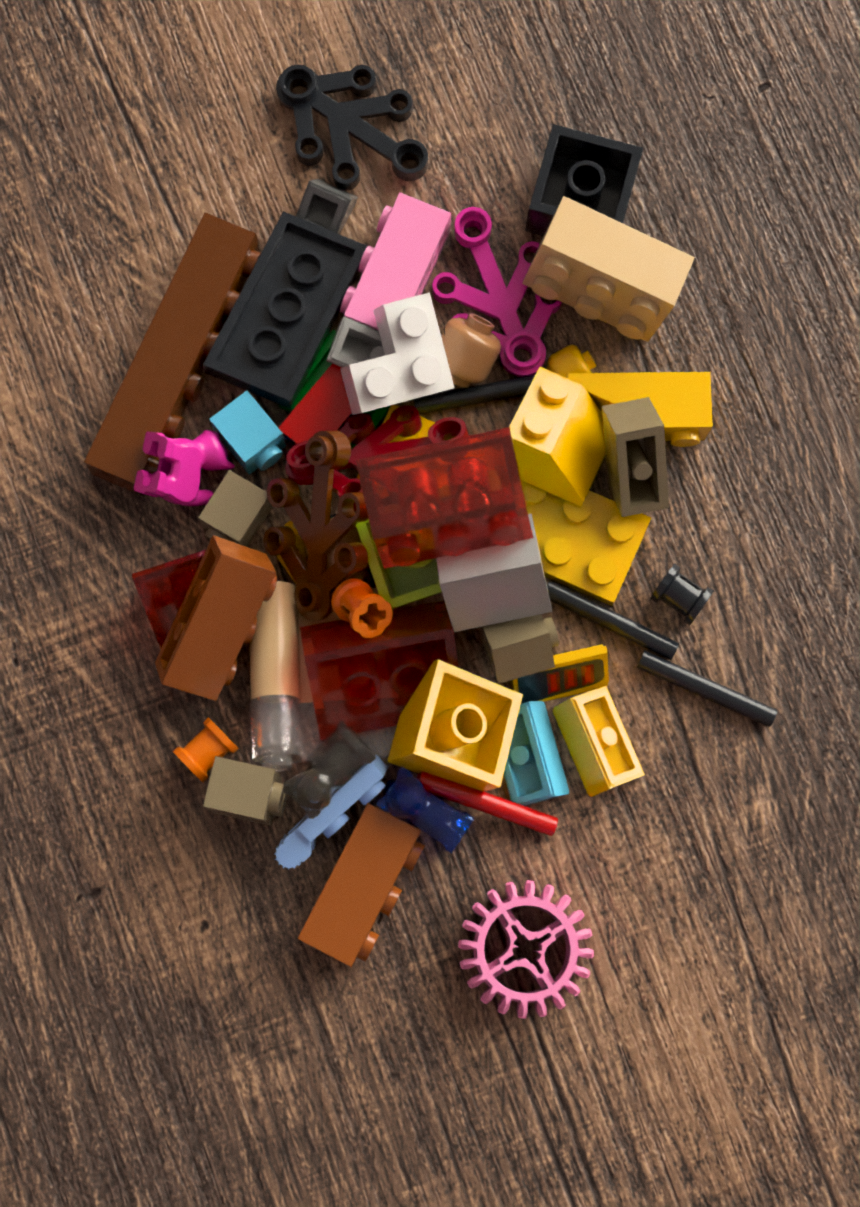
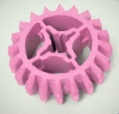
[458,880,594,1019]

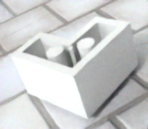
[340,293,455,415]

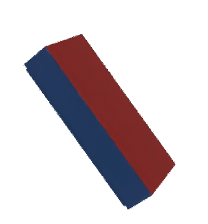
[278,364,352,445]

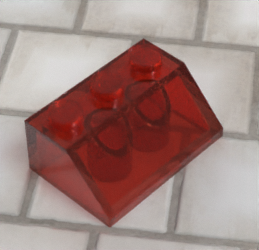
[356,427,533,569]
[300,600,459,740]

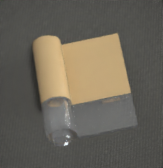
[249,581,399,771]

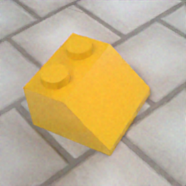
[494,367,606,507]
[387,660,523,792]

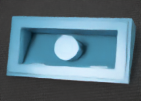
[504,701,569,806]

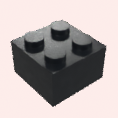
[525,124,643,236]

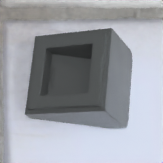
[296,179,358,234]

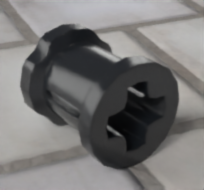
[650,563,714,626]

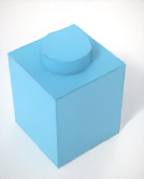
[209,390,286,475]

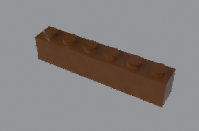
[84,213,261,496]

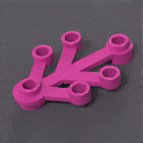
[432,207,562,377]

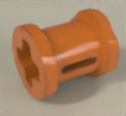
[331,578,393,638]
[173,717,239,783]

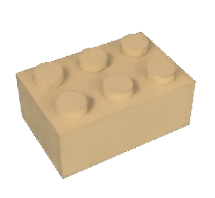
[522,196,695,342]

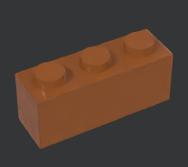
[155,535,277,701]
[297,803,425,967]

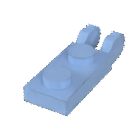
[274,754,388,870]

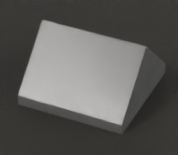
[433,513,552,632]

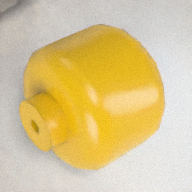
[546,344,597,378]

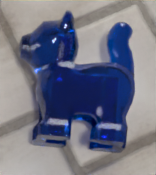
[377,768,475,854]

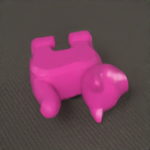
[134,430,235,507]

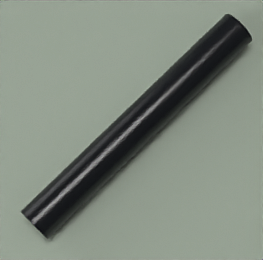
[413,375,535,415]
[547,580,679,660]
[636,650,778,727]

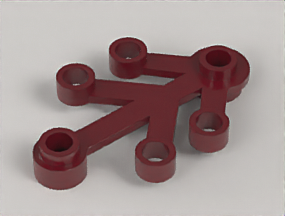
[285,405,471,512]

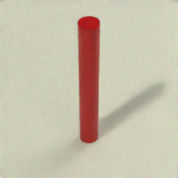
[414,771,558,836]

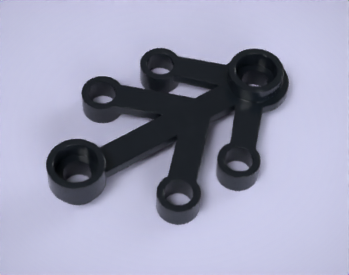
[276,65,428,191]

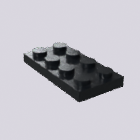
[203,211,367,409]

